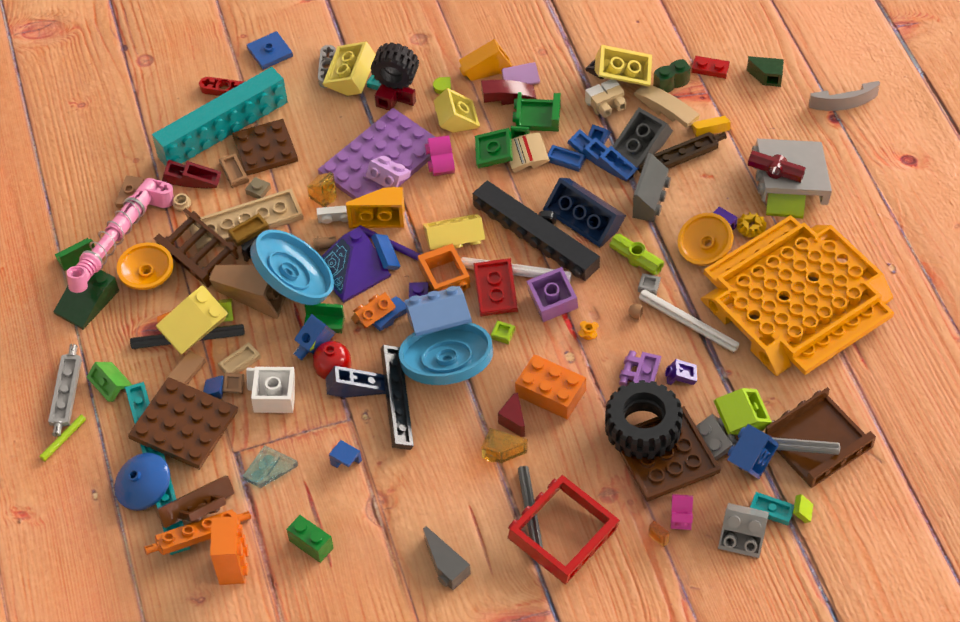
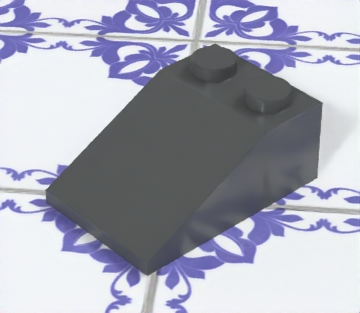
[612,107,673,168]

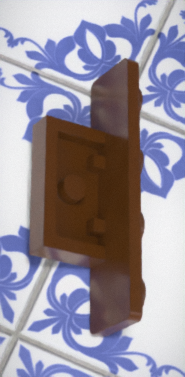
[157,475,234,528]

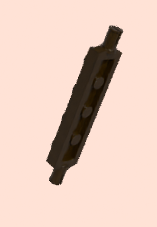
[637,132,727,173]

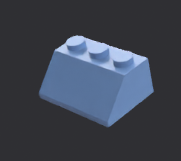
[404,286,472,336]

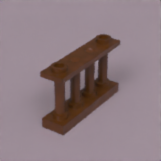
[154,208,239,288]

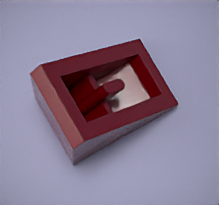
[498,393,525,437]

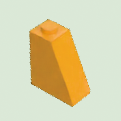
[459,39,513,81]

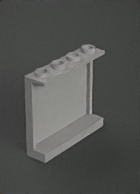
[752,138,832,205]

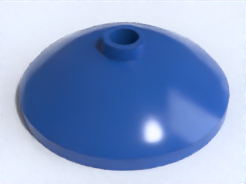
[114,453,170,511]

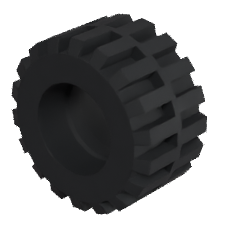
[371,43,419,89]

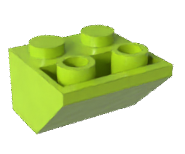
[714,388,772,435]

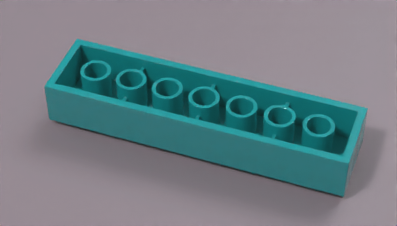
[152,67,288,166]

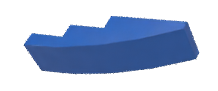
[567,129,638,181]

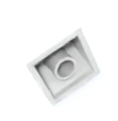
[251,367,295,413]

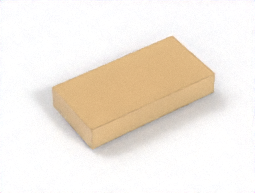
[218,342,261,373]

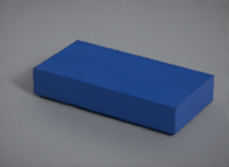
[548,145,586,172]
[371,234,401,270]

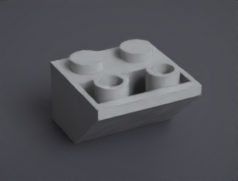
[718,503,769,558]

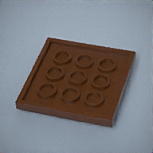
[128,377,238,470]
[620,406,721,502]

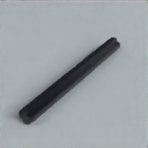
[130,324,245,349]

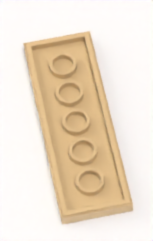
[189,188,304,252]

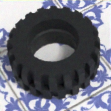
[605,380,683,459]

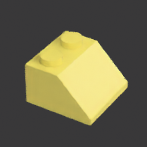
[433,88,480,133]

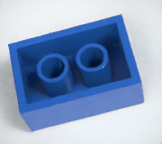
[727,424,779,479]

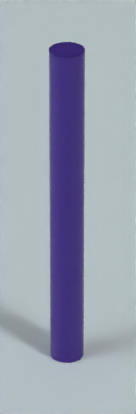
[358,225,421,261]

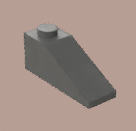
[423,526,471,590]

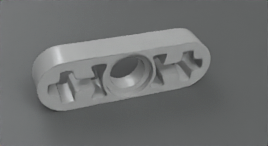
[318,45,336,88]

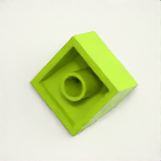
[766,193,806,219]

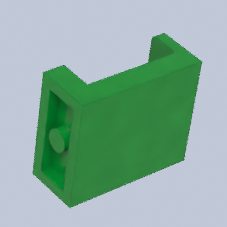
[513,92,561,132]

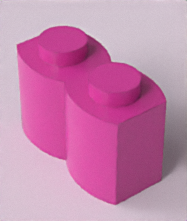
[425,135,455,176]

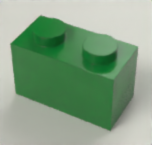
[286,515,334,563]

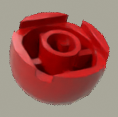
[313,341,352,380]

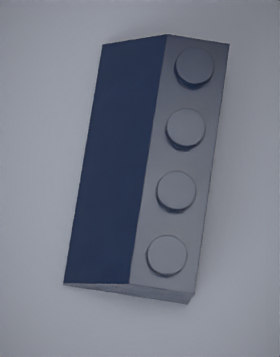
[543,178,626,247]

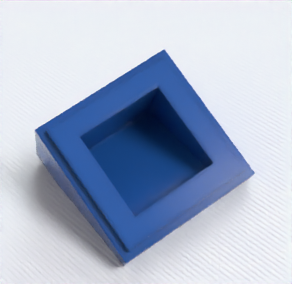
[588,124,611,144]
[203,376,224,399]

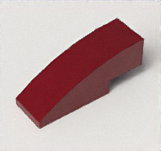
[481,80,536,105]
[162,160,222,188]

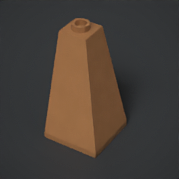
[209,265,286,319]

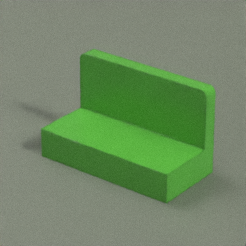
[87,362,132,402]

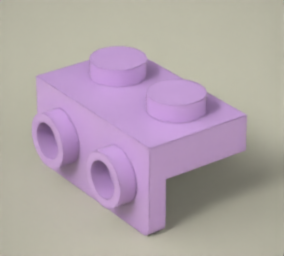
[366,156,411,187]

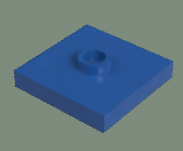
[246,31,293,70]

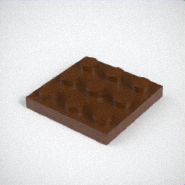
[232,119,298,176]

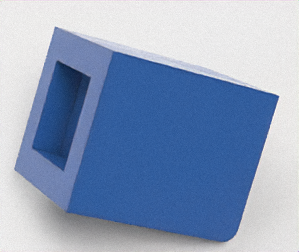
[329,440,362,468]

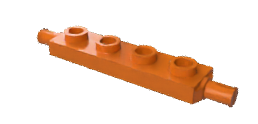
[144,509,251,555]

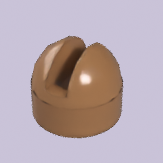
[628,304,643,320]

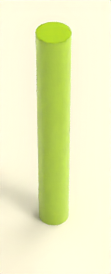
[39,415,86,462]

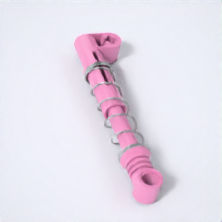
[67,178,174,293]

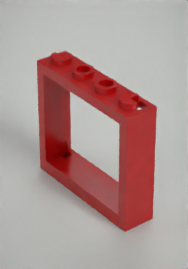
[508,475,620,585]

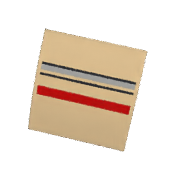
[509,133,550,173]

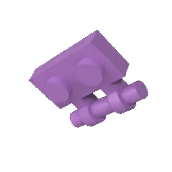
[619,350,661,386]

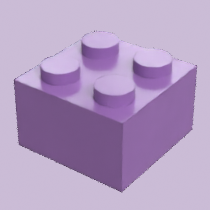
[527,267,578,322]

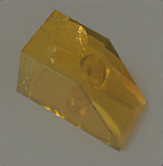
[481,428,528,463]

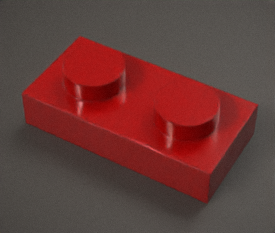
[692,55,730,79]

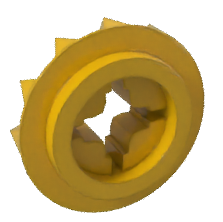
[736,212,767,238]

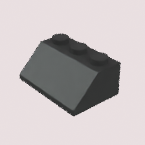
[632,153,671,222]

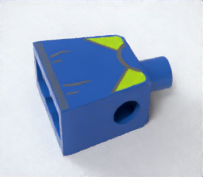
[293,314,336,360]

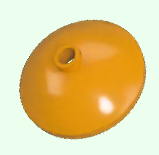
[677,213,733,266]
[116,242,173,290]

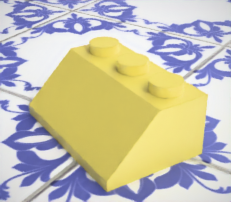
[322,41,375,96]
[595,45,652,87]
[423,214,485,250]

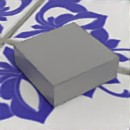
[638,273,661,295]

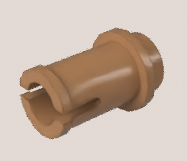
[313,236,337,251]

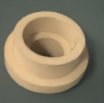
[172,193,191,211]

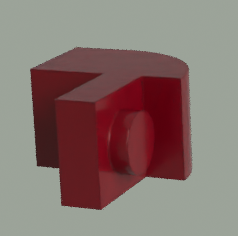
[374,84,416,111]

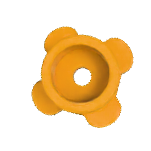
[578,321,599,340]

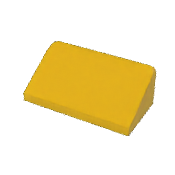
[691,116,731,137]

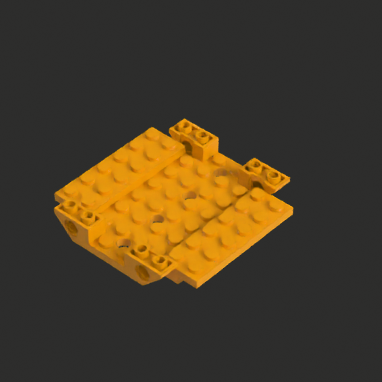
[700,215,894,376]

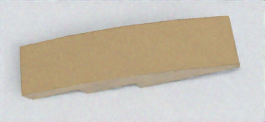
[634,85,700,128]

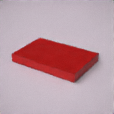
[473,258,518,317]

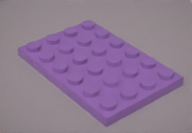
[318,108,435,199]

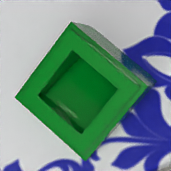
[511,126,530,139]

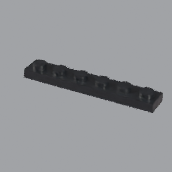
[380,345,414,450]

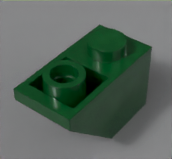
[747,56,784,87]

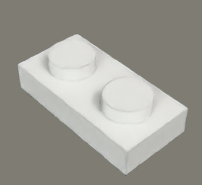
[316,206,348,224]

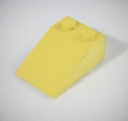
[156,285,228,355]

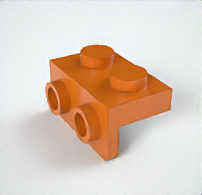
[351,292,396,328]

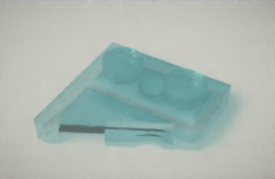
[243,445,298,488]

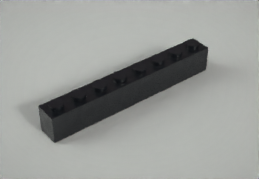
[472,180,600,281]

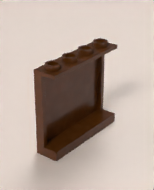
[765,387,876,488]

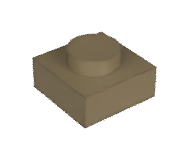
[245,177,271,199]

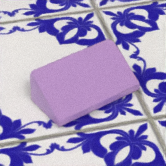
[502,62,540,85]

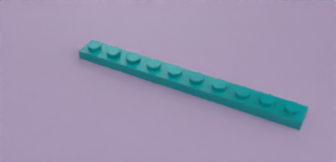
[125,382,190,555]

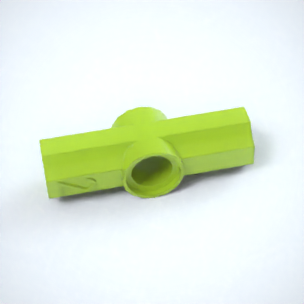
[609,233,664,275]

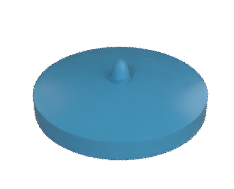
[250,230,334,305]
[399,323,493,385]

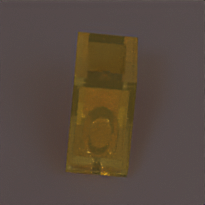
[307,172,337,207]

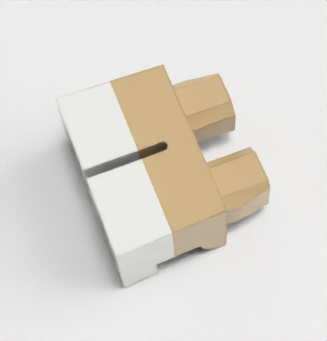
[585,79,626,118]

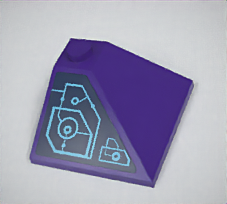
[321,227,391,303]

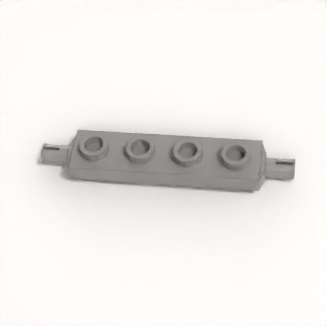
[48,344,82,437]

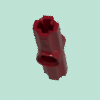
[747,150,806,183]

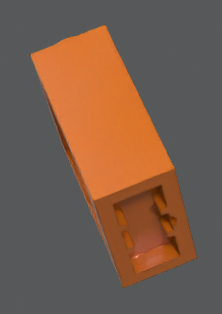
[418,244,471,291]

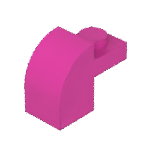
[670,494,693,530]

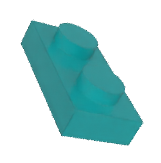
[750,492,794,526]

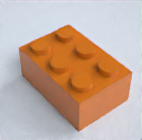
[515,354,586,420]
[210,516,249,585]

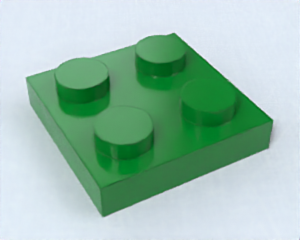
[475,128,513,169]

